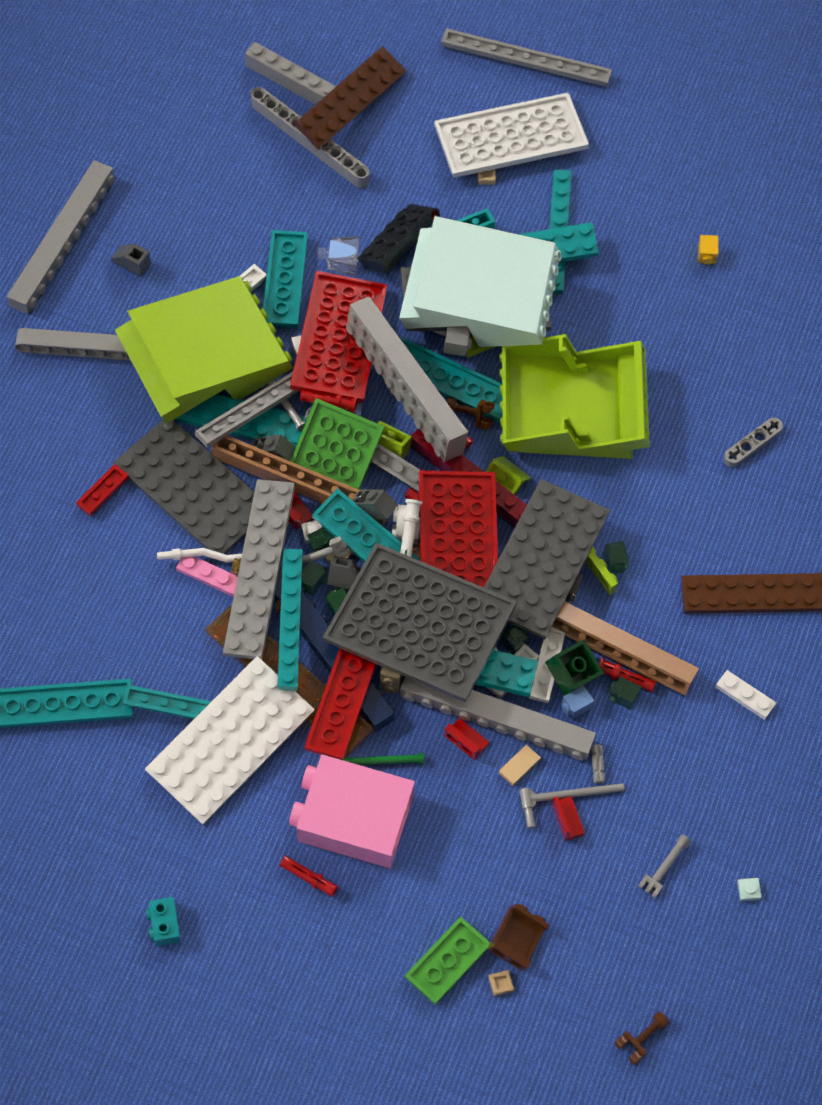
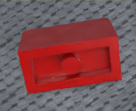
[289,493,313,530]
[444,719,489,760]
[552,796,585,841]

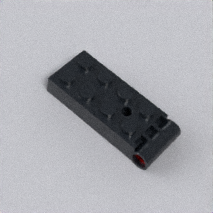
[358,204,440,274]

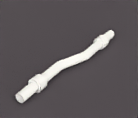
[157,548,242,563]

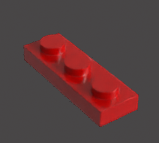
[76,464,129,517]

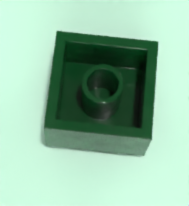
[545,639,604,696]

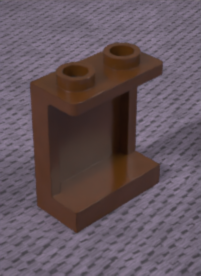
[487,904,550,971]

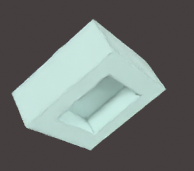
[737,878,761,901]

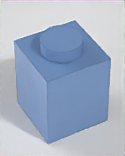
[562,685,594,719]

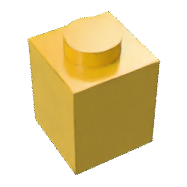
[698,235,718,264]

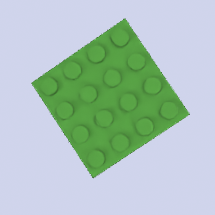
[290,398,385,490]

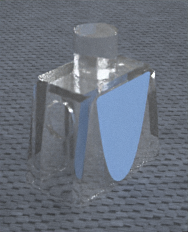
[318,237,359,276]

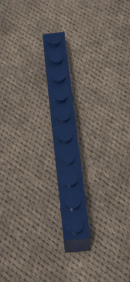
[274,566,395,733]

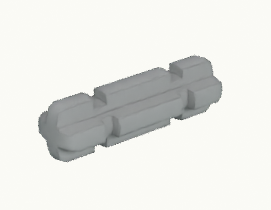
[591,745,605,783]

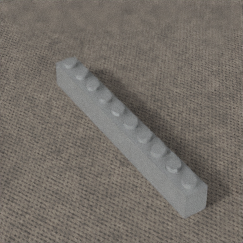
[6,160,115,314]
[400,677,596,761]

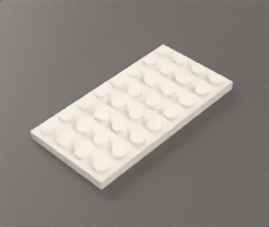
[434,93,589,178]
[145,656,315,825]

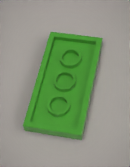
[404,916,490,1005]

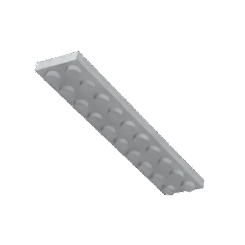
[223,479,295,660]

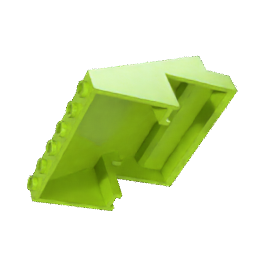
[115,276,293,423]
[500,334,650,459]

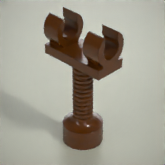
[446,397,494,430]
[614,1011,670,1065]

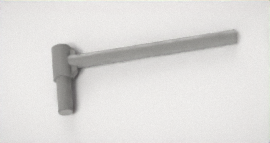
[519,783,625,829]

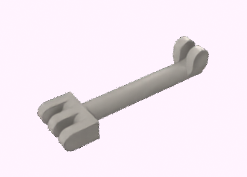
[302,537,351,565]
[638,835,691,898]

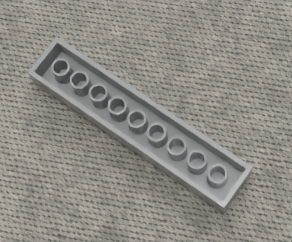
[346,297,468,462]

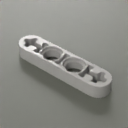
[724,418,783,467]

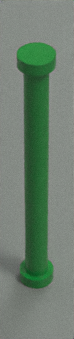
[343,752,424,765]

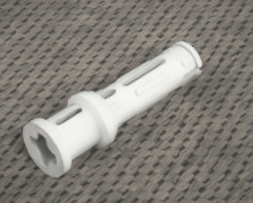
[400,499,423,557]

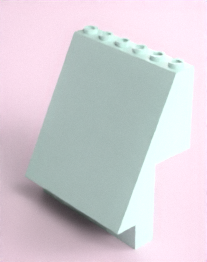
[399,216,562,347]

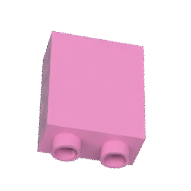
[289,754,415,869]

